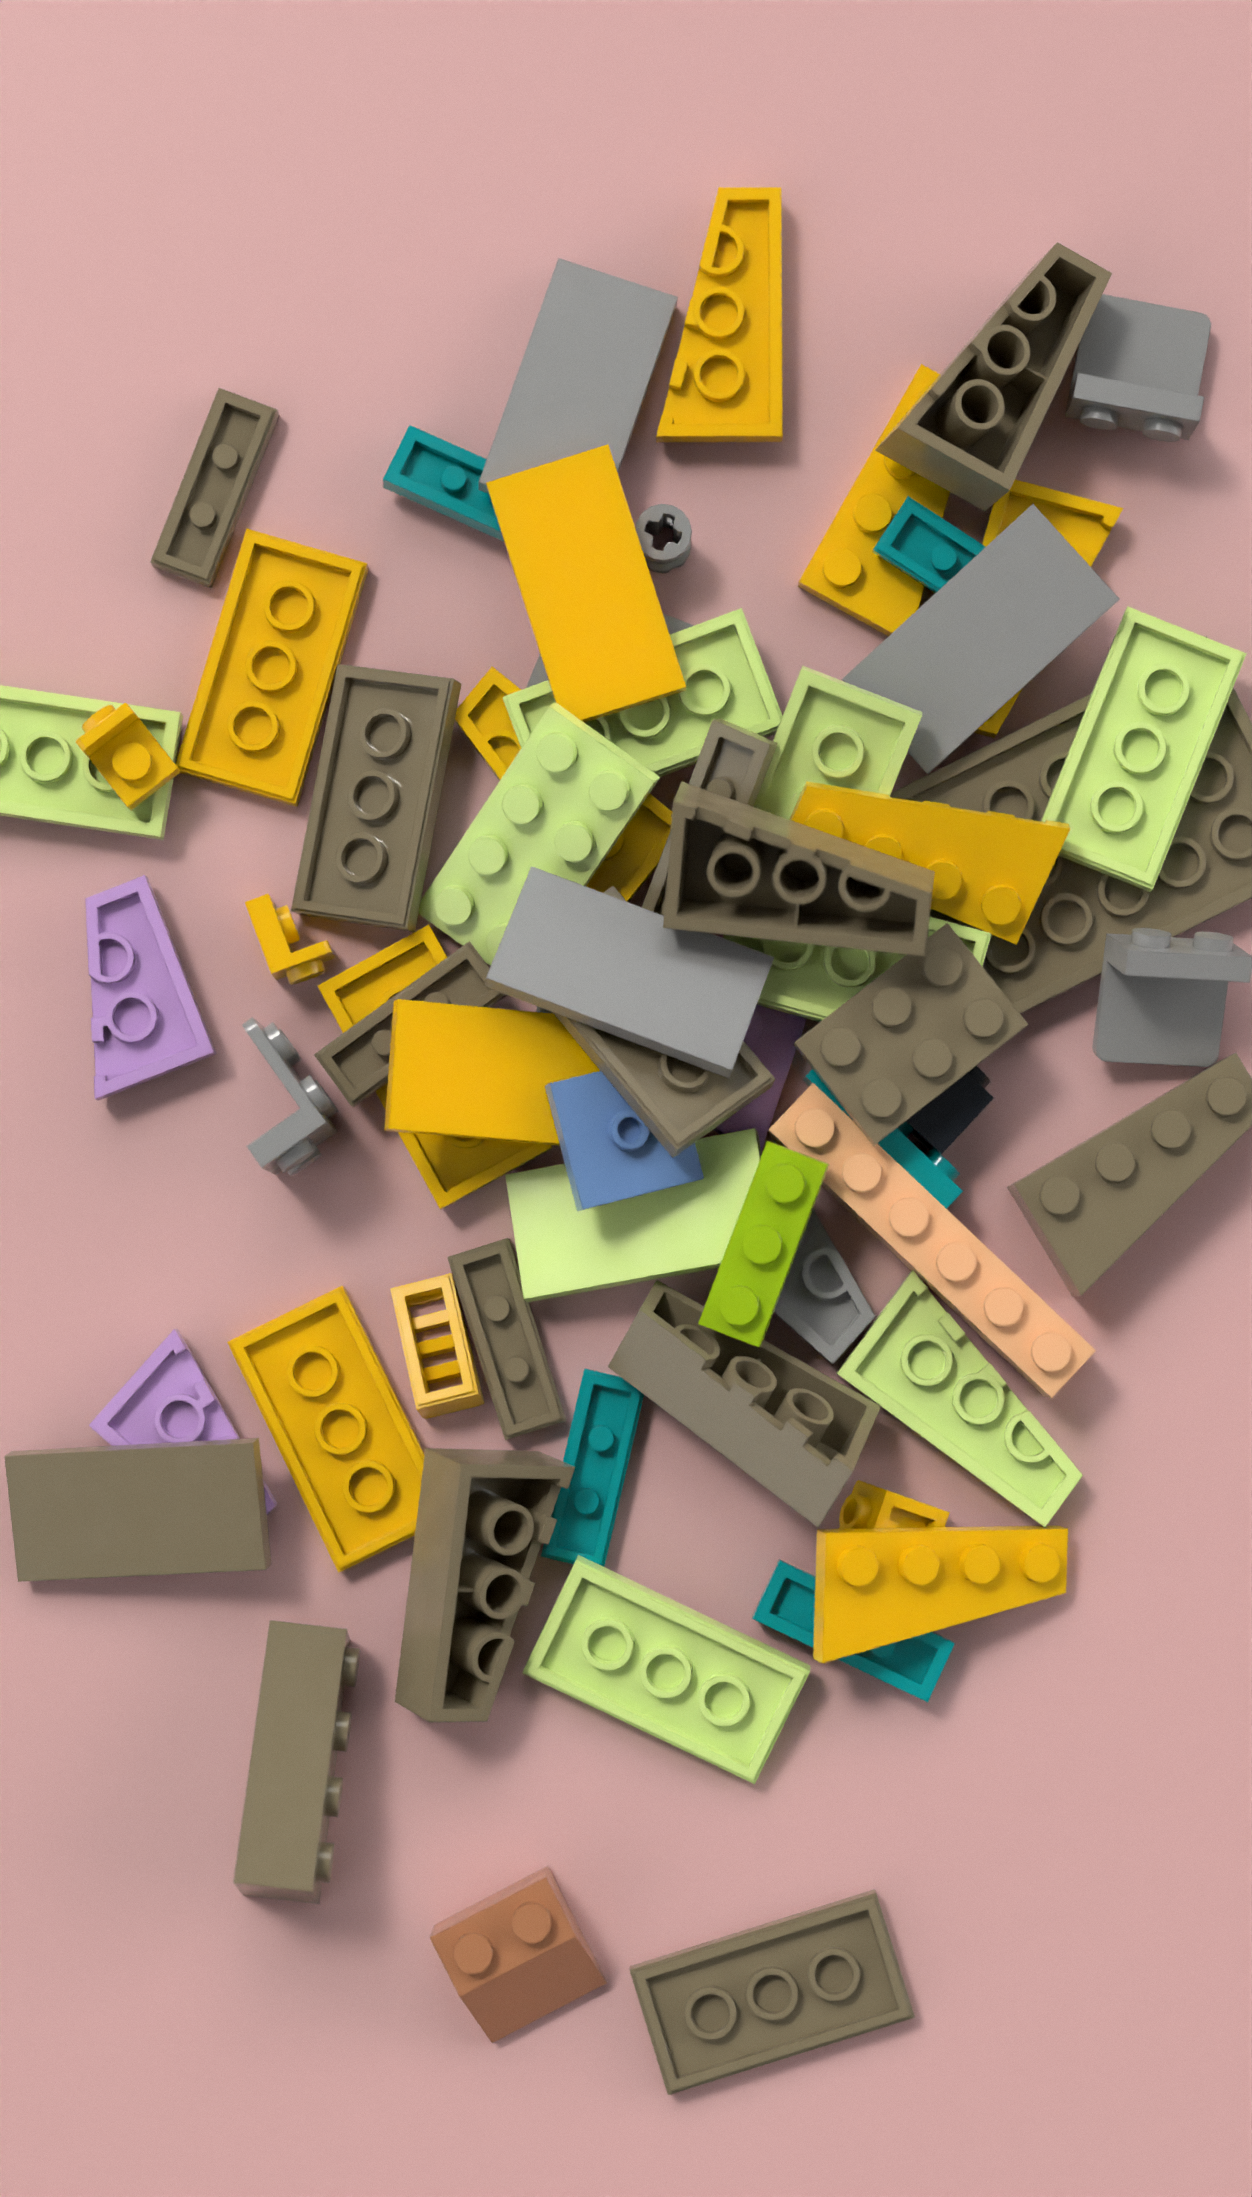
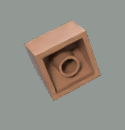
[430,1866,607,2043]

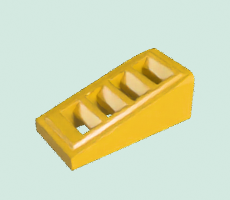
[390,1273,484,1419]

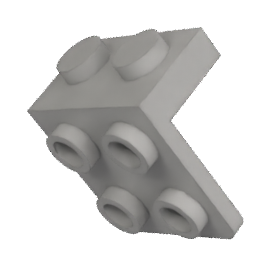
[1065,294,1211,442]
[1092,928,1252,1067]
[242,1017,338,1176]

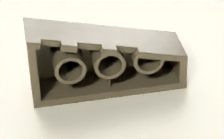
[875,242,1112,511]
[663,782,935,956]
[1007,1053,1252,1296]
[608,1280,881,1528]
[395,1448,575,1722]
[233,1620,360,1904]

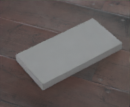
[478,258,678,494]
[842,504,1119,774]
[485,866,774,1078]

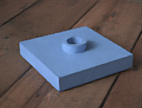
[545,1071,704,1211]

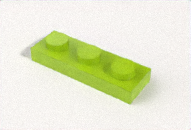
[698,1141,830,1347]

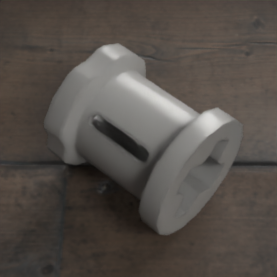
[635,504,692,573]

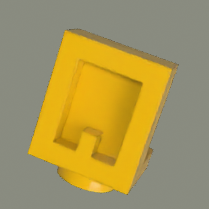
[76,703,181,811]
[245,893,335,985]
[839,1480,950,1529]

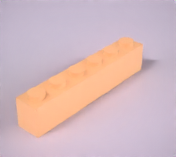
[767,1083,1096,1398]

